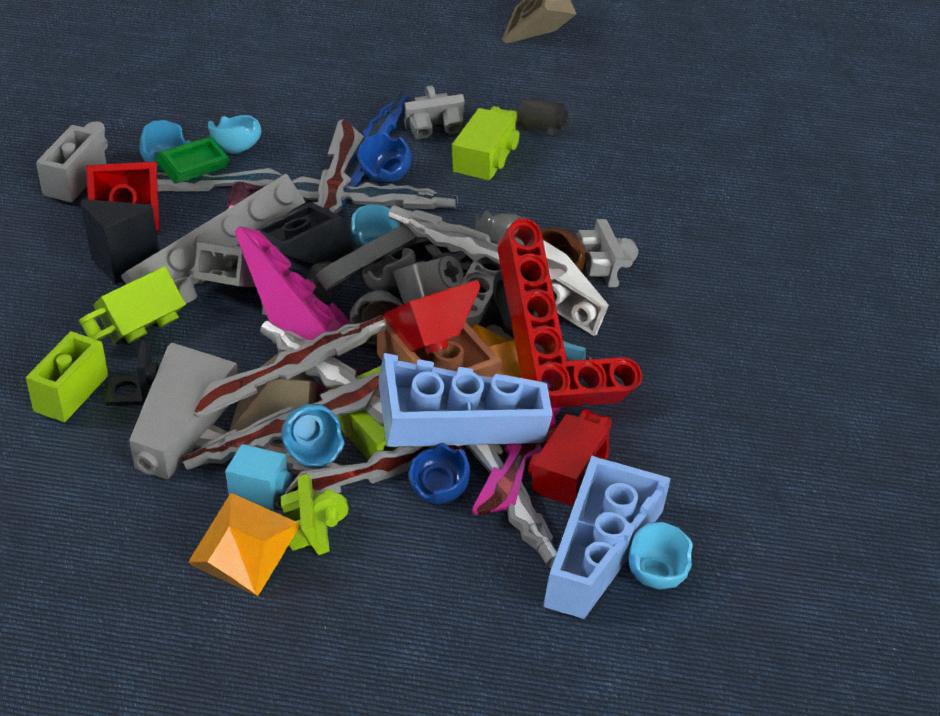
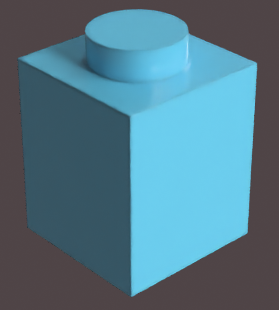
[225,444,292,510]

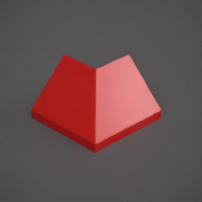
[86,162,160,232]

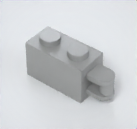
[36,122,108,202]

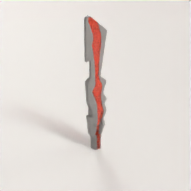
[314,120,364,214]
[195,315,387,418]
[182,372,380,471]
[276,445,468,509]

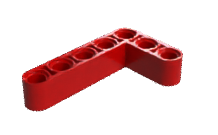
[497,218,642,408]

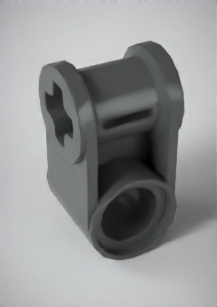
[393,256,463,304]

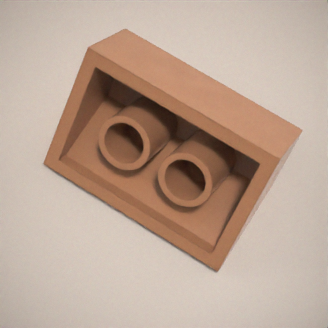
[377,317,502,378]

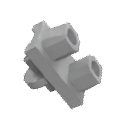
[404,85,465,139]
[577,219,638,287]

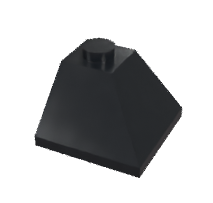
[255,202,353,269]

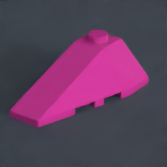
[234,226,351,361]

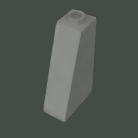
[129,342,240,480]

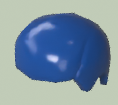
[357,131,412,183]
[408,443,470,505]

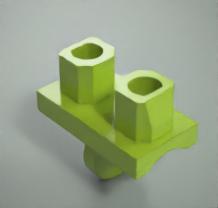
[281,473,349,555]

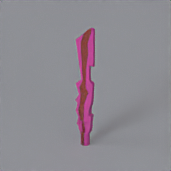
[472,383,561,515]

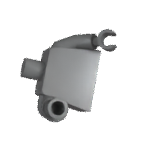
[174,242,267,315]

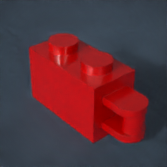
[528,409,612,507]

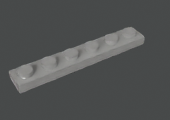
[121,173,305,284]

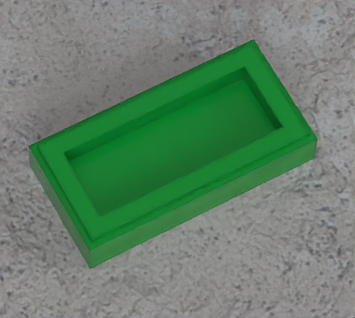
[156,136,230,184]

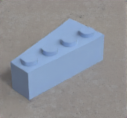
[378,353,553,447]
[543,456,671,619]

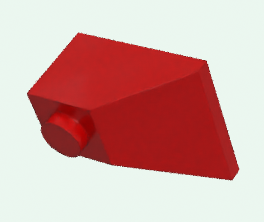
[383,280,480,355]

